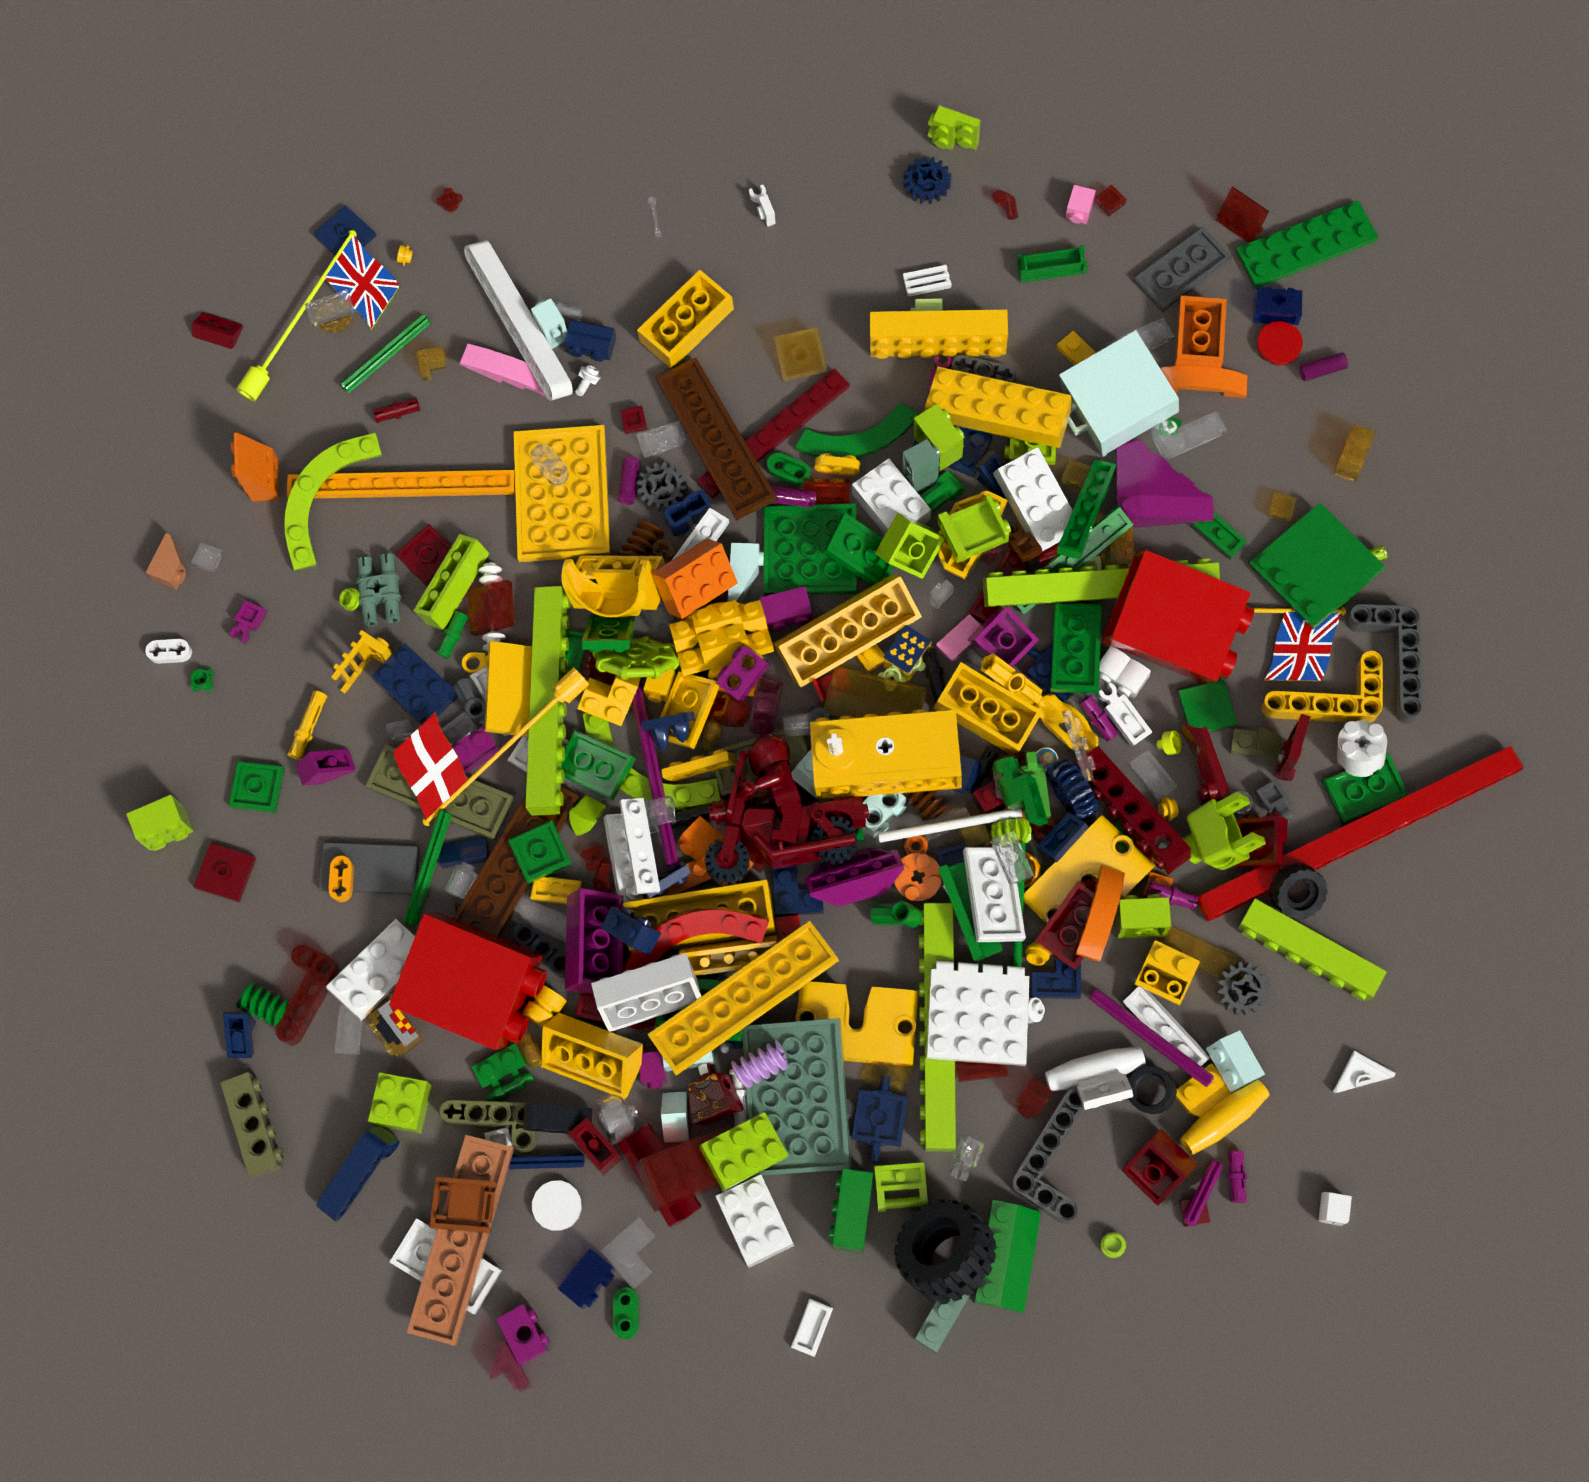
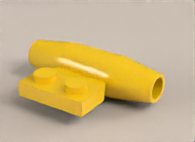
[1176,1063,1270,1155]

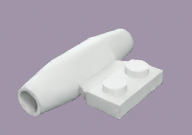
[1045,1046,1146,1110]

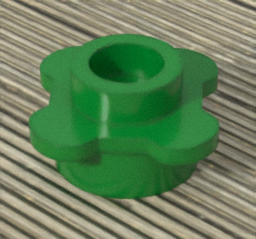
[190,669,214,692]

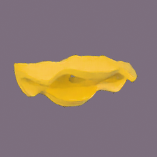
[1033,694,1098,756]

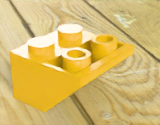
[1134,940,1200,1006]

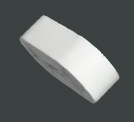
[145,639,192,664]

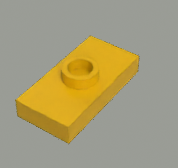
[530,876,582,905]

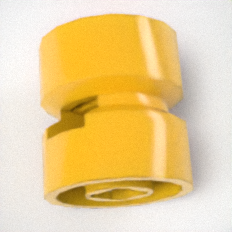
[522,985,567,1027]

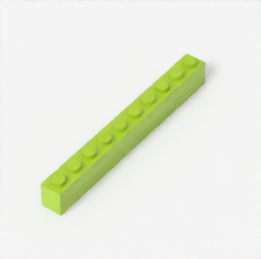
[983,559,1220,607]
[526,586,571,816]
[919,903,956,1152]

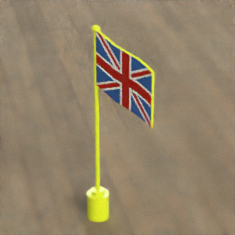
[236,230,399,402]

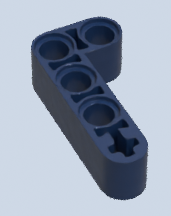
[316,1126,400,1222]

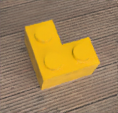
[577,675,641,726]

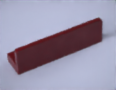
[617,1124,701,1227]

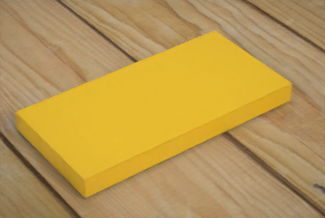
[484,641,532,737]

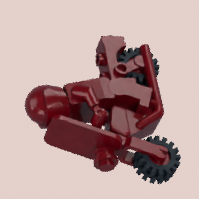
[705,733,870,885]

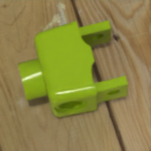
[1182,792,1266,870]

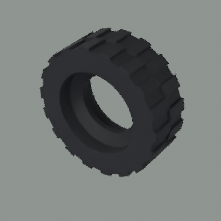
[1270,863,1328,920]

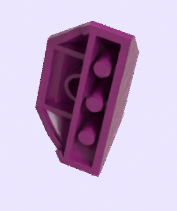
[805,848,904,907]

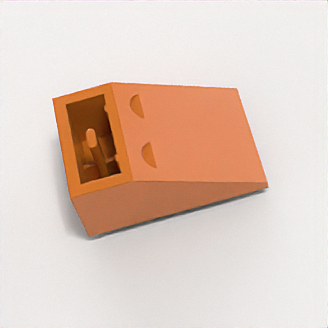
[231,432,280,502]

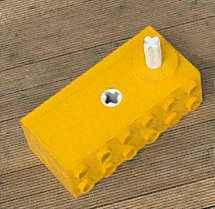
[810,707,962,800]

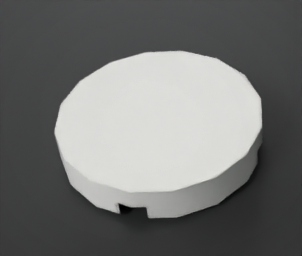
[532,1180,582,1231]

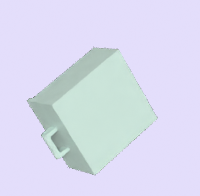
[1059,330,1179,457]

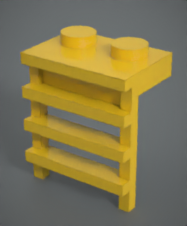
[331,630,394,694]

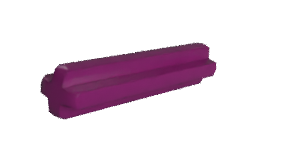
[1183,1160,1223,1227]

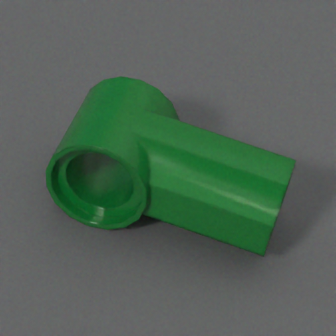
[920,470,965,514]
[870,901,922,928]

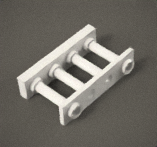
[603,798,660,903]

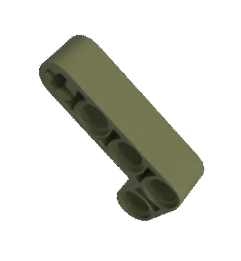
[439,1100,538,1153]

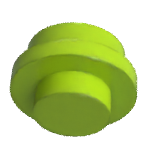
[339,588,360,611]
[1100,1232,1126,1258]

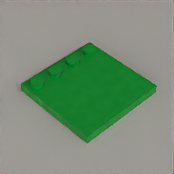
[1249,503,1385,630]
[764,504,857,596]

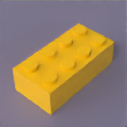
[637,270,734,369]
[933,662,1043,757]

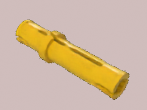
[287,690,328,760]

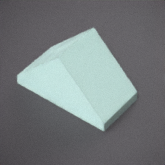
[661,1091,689,1143]

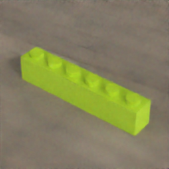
[1238,899,1387,1001]

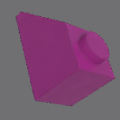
[295,749,356,786]

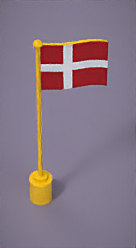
[394,667,590,826]

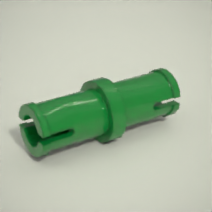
[436,611,469,659]

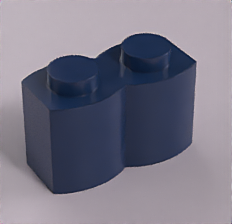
[663,490,712,536]

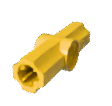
[980,653,1042,705]

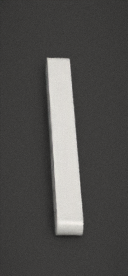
[464,240,573,401]

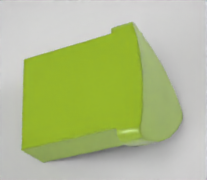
[569,795,606,836]

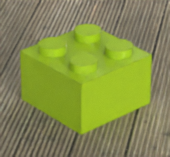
[914,404,964,472]
[875,512,945,579]
[126,795,194,851]
[1115,894,1171,939]
[368,1073,432,1134]

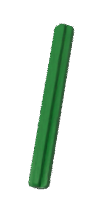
[341,314,431,393]
[403,810,452,926]

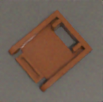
[429,1177,497,1234]

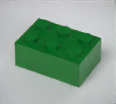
[829,1169,873,1253]

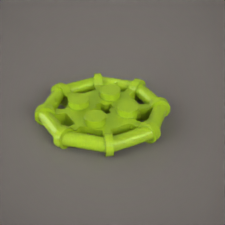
[593,636,680,680]

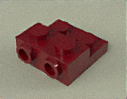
[1234,812,1288,868]

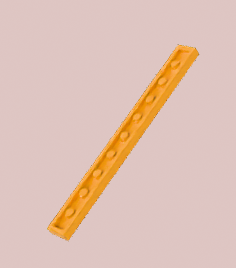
[287,470,515,499]

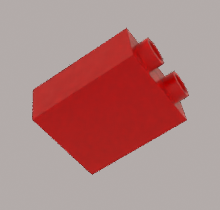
[1101,550,1254,684]
[389,912,547,1050]

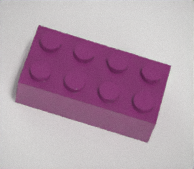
[565,888,624,994]

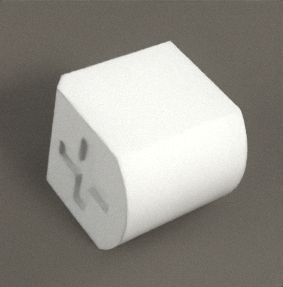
[1318,1192,1352,1226]

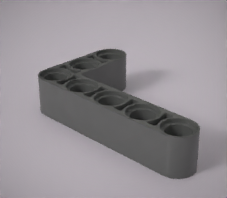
[1346,604,1422,724]
[1011,1087,1084,1224]

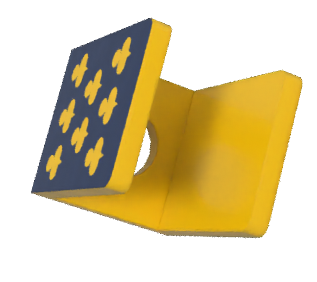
[884,625,932,682]

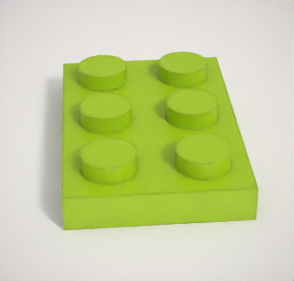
[699,1112,789,1191]

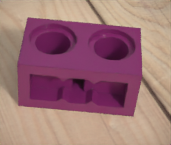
[716,645,771,701]

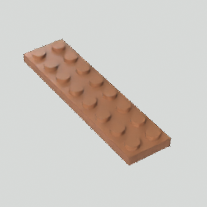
[406,1135,514,1347]

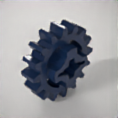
[903,156,951,204]

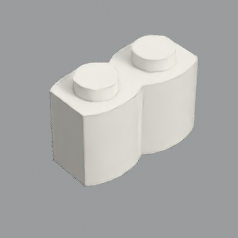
[1099,646,1151,698]

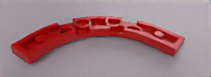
[623,907,769,972]

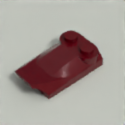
[1180,723,1231,805]
[1034,879,1118,970]

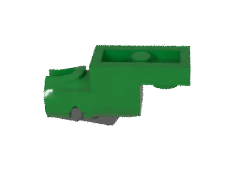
[993,757,1048,826]

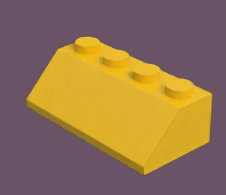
[541,1013,643,1099]

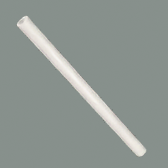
[878,809,1023,843]

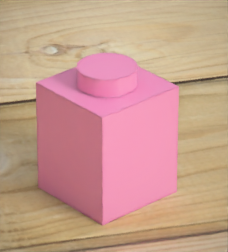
[1065,185,1096,224]

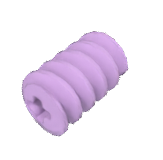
[731,1039,788,1088]

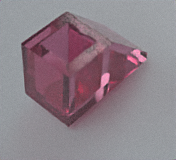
[749,678,783,735]

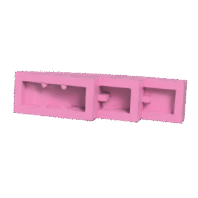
[459,344,546,397]

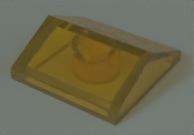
[774,327,827,381]

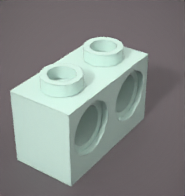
[863,793,906,838]

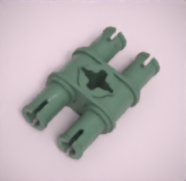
[356,553,402,627]

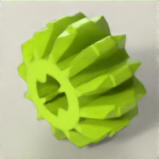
[991,818,1032,847]

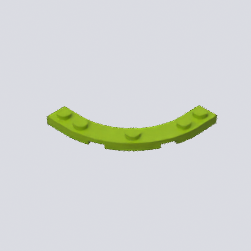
[284,433,382,571]
[583,713,721,810]

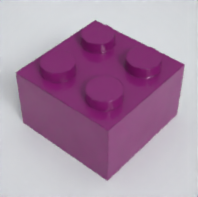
[967,606,1039,667]

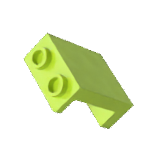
[938,494,1011,563]

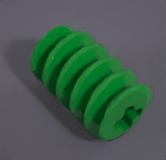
[236,982,292,1030]

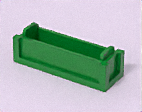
[1017,245,1088,283]

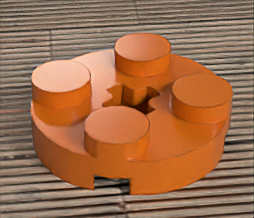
[894,852,942,901]

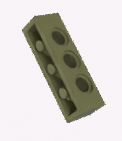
[220,1072,283,1178]

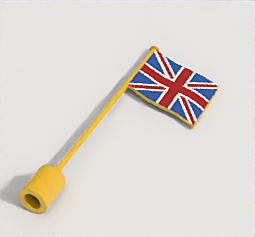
[1254,607,1346,681]

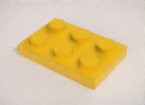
[660,671,720,749]

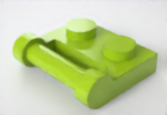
[875,1162,928,1212]

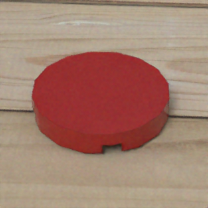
[1256,321,1303,366]

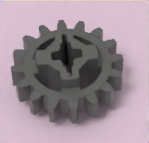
[637,462,687,512]
[1215,962,1270,1015]

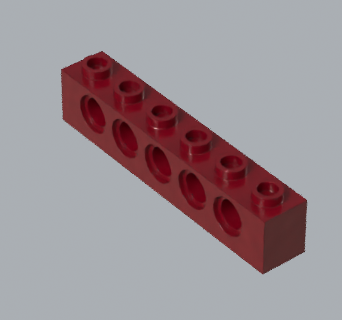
[1075,746,1191,875]

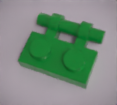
[472,1043,534,1102]

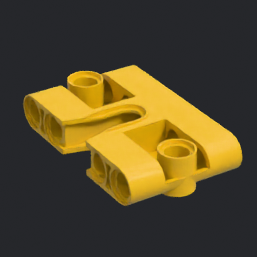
[1024,815,1155,925]
[796,981,919,1066]

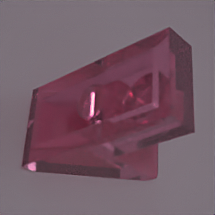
[490,1340,532,1392]

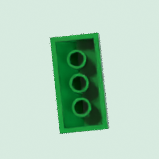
[974,1200,1041,1313]

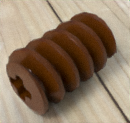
[617,521,664,556]
[903,790,949,822]

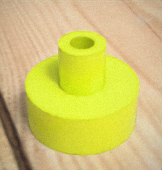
[1157,730,1182,755]

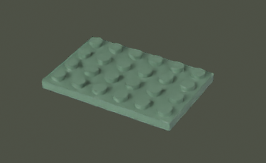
[743,1018,852,1176]

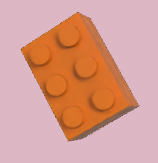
[1174,296,1227,368]
[651,538,738,619]

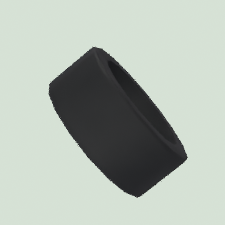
[1128,1065,1177,1115]

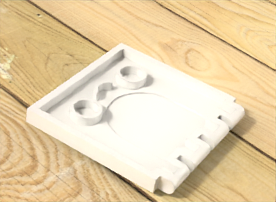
[926,961,1029,1066]

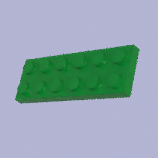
[1235,200,1378,289]

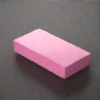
[936,614,981,663]

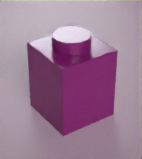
[639,1051,667,1089]

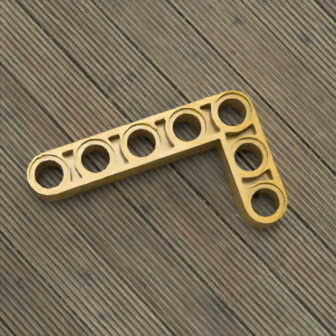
[1261,651,1383,723]

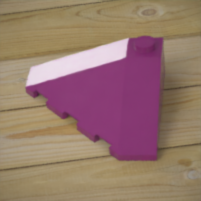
[1116,440,1214,528]

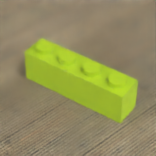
[413,534,490,630]

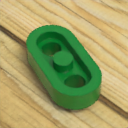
[767,453,811,486]
[613,1287,639,1340]

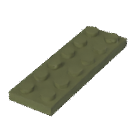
[365,744,515,841]

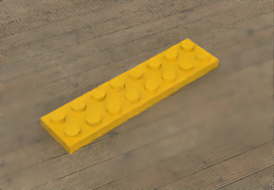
[648,921,839,1075]

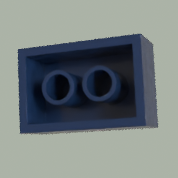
[371,643,458,725]

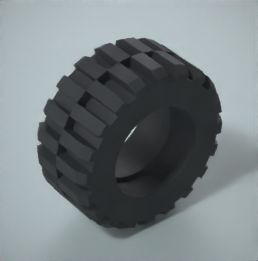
[894,1199,996,1303]

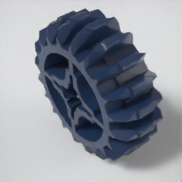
[1046,758,1098,820]

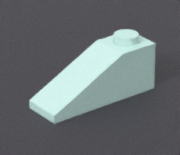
[728,543,764,603]

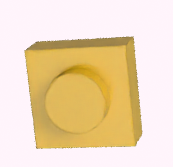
[855,643,886,673]

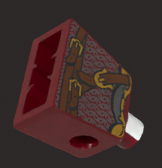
[688,1063,744,1126]

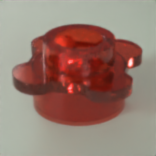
[436,188,463,212]
[581,844,608,871]

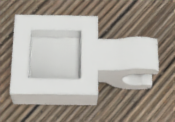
[749,185,776,227]

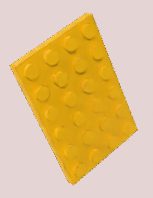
[514,425,611,562]

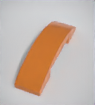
[1160,365,1248,398]
[1076,865,1125,962]

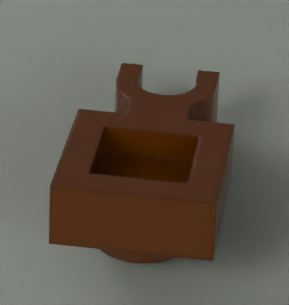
[1009,523,1043,564]

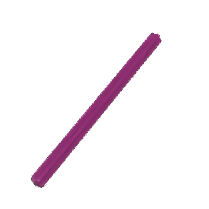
[632,679,679,867]

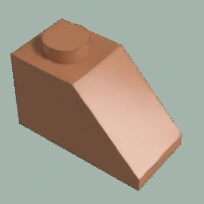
[146,533,187,590]

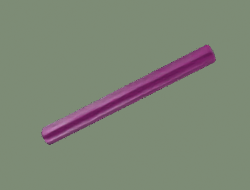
[1090,989,1214,1087]

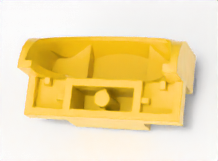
[562,556,665,617]
[669,600,774,676]

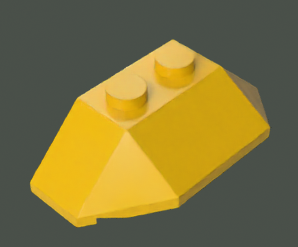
[938,490,1007,579]

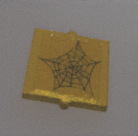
[860,1061,917,1096]

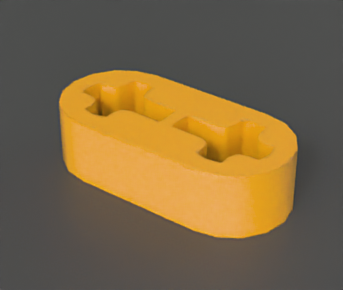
[329,856,354,903]

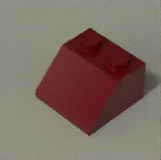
[1122,1128,1198,1206]

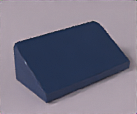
[439,837,489,868]

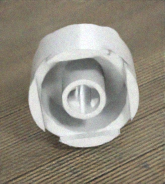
[1336,721,1387,777]

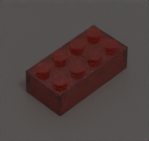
[635,1124,733,1213]

